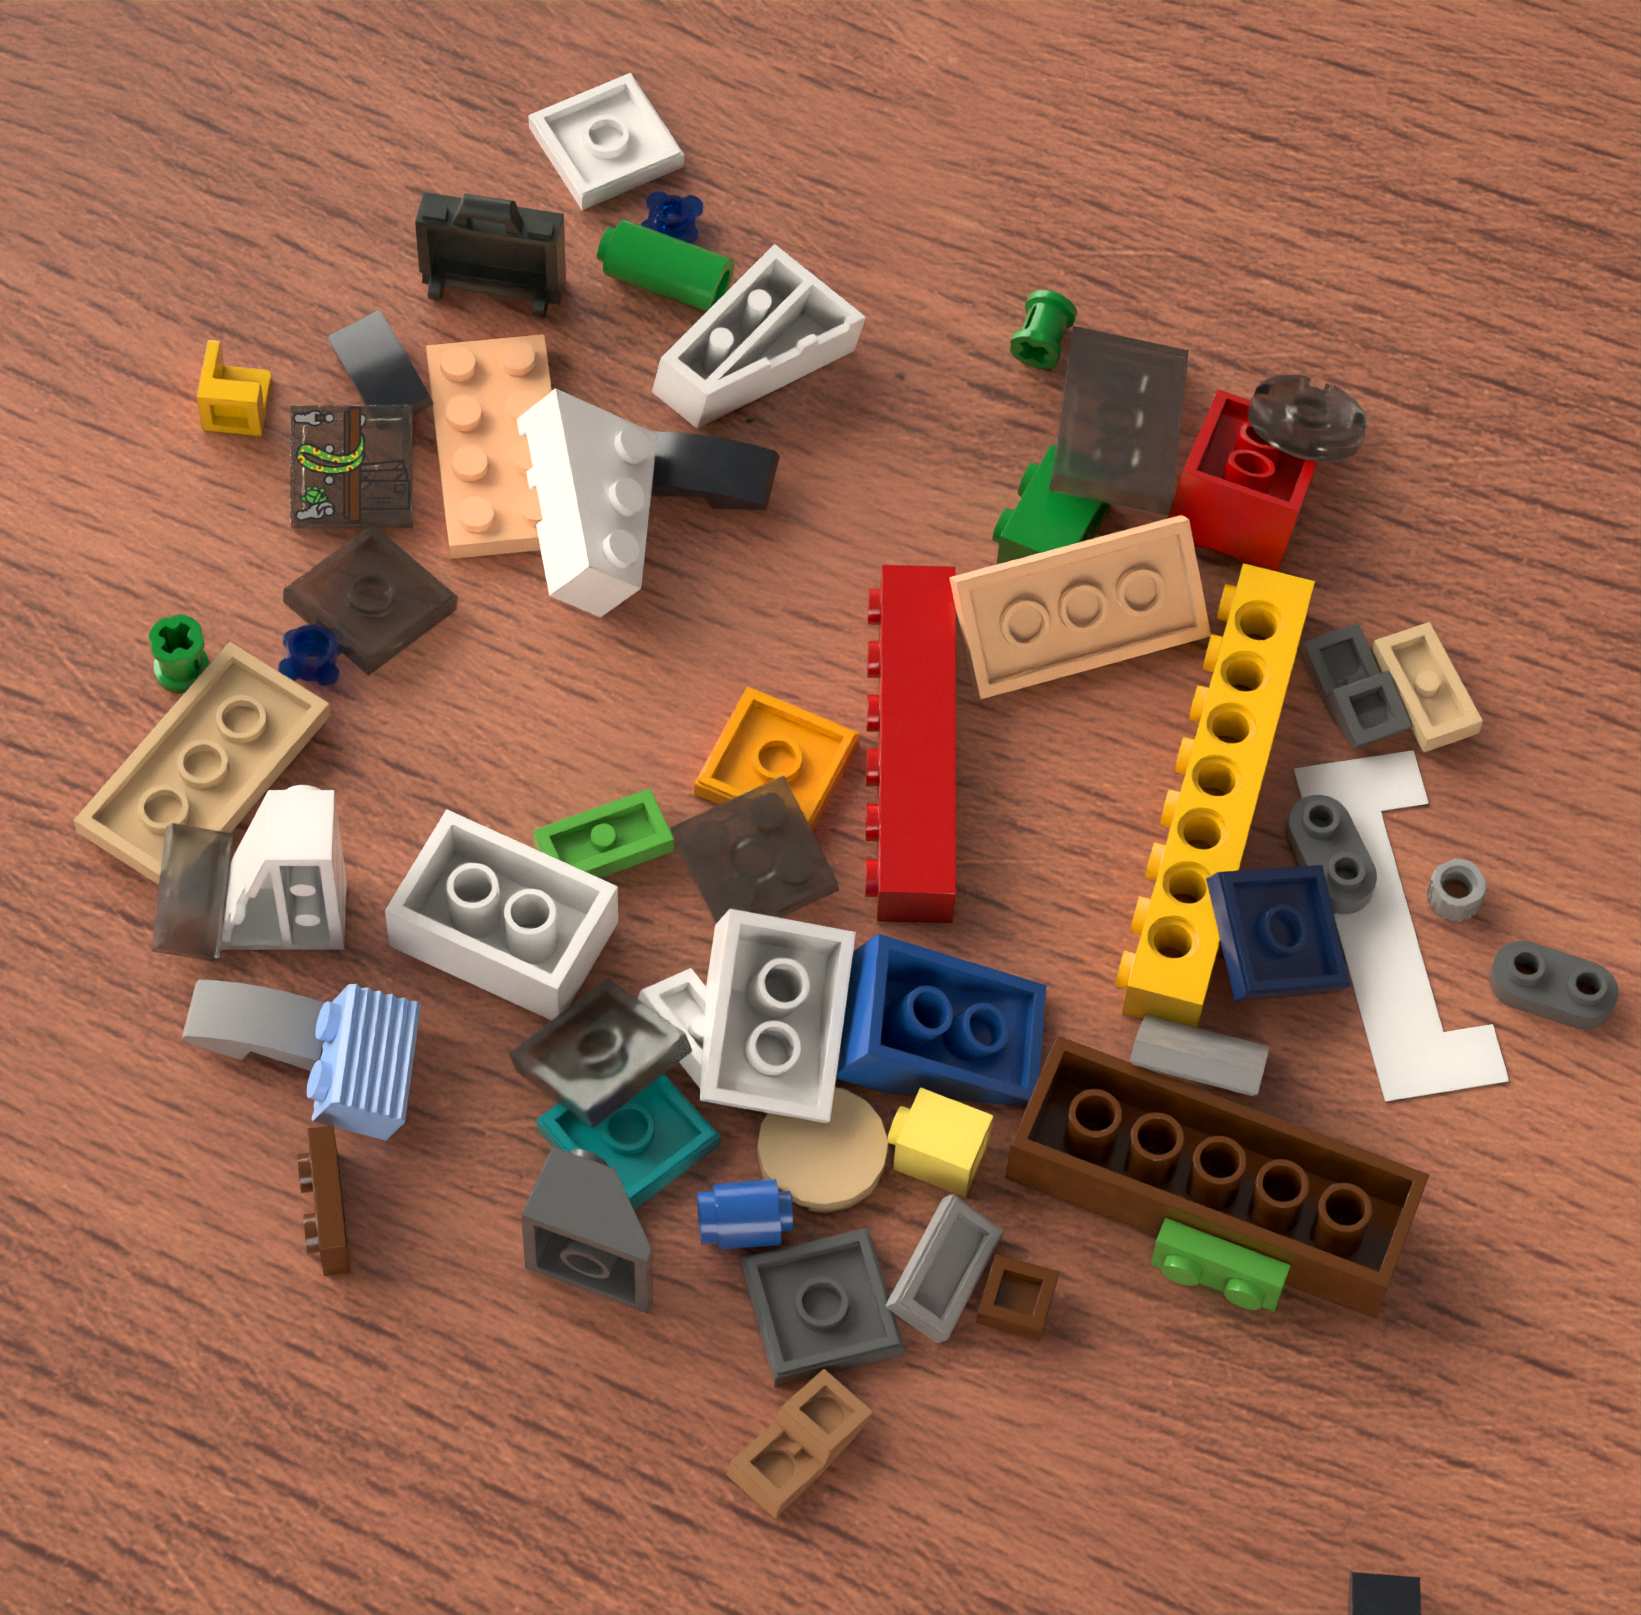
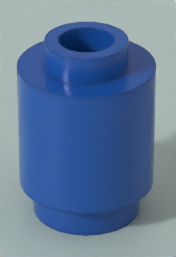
[697,1179,793,1250]

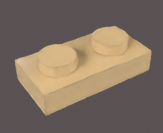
[1371,622,1483,752]

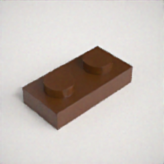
[297,1125,350,1276]

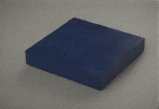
[1206,865,1351,1002]

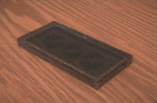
[1049,326,1189,515]

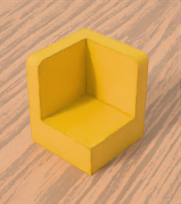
[197,340,272,436]

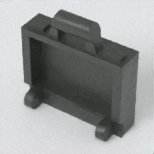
[415,192,566,317]

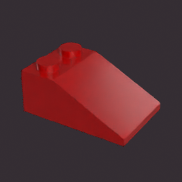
[1167,389,1330,572]

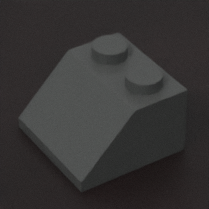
[521,1146,653,1314]

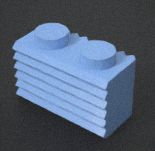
[307,984,421,1141]

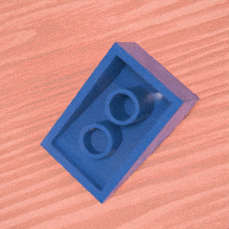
[836,934,1047,1107]

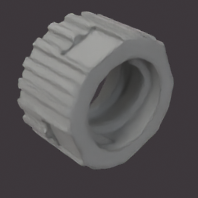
[1427,858,1487,922]

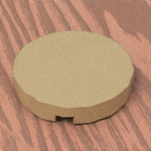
[757,1087,888,1214]

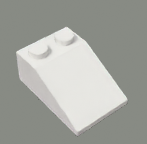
[700,909,856,1123]

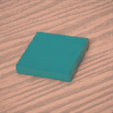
[536,1045,720,1210]

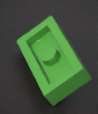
[533,788,674,878]
[1151,1218,1291,1312]

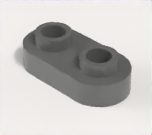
[1286,795,1377,914]
[1489,941,1618,1029]

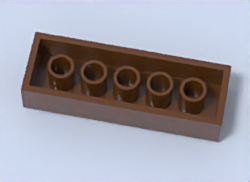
[1005,1035,1429,1319]

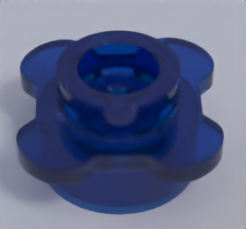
[641,191,703,244]
[278,625,344,686]

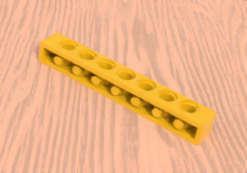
[1115,563,1315,1027]

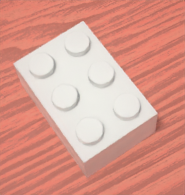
[385,809,618,1024]

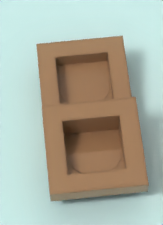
[726,1369,874,1519]

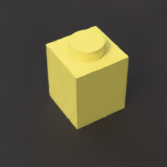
[887,1088,993,1198]

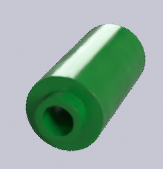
[597,219,734,312]

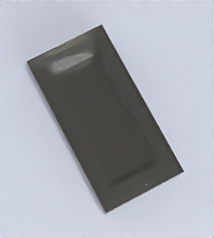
[151,823,234,962]

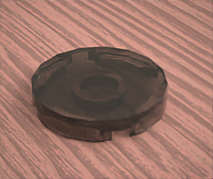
[1248,374,1367,462]

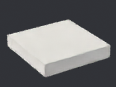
[528,73,684,210]

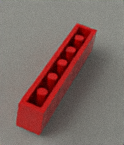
[865,565,956,923]

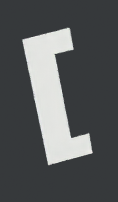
[1294,750,1509,1102]

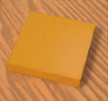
[694,686,860,842]

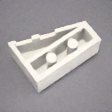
[652,244,866,429]
[516,388,657,617]
[216,785,347,950]

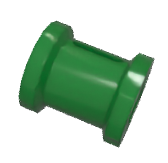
[1010,290,1078,369]
[148,614,210,693]

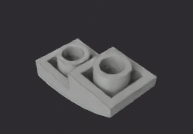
[181,979,325,1071]

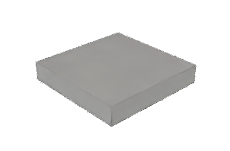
[1130,1014,1270,1096]

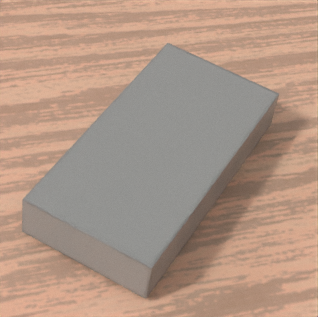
[885,1194,1004,1344]

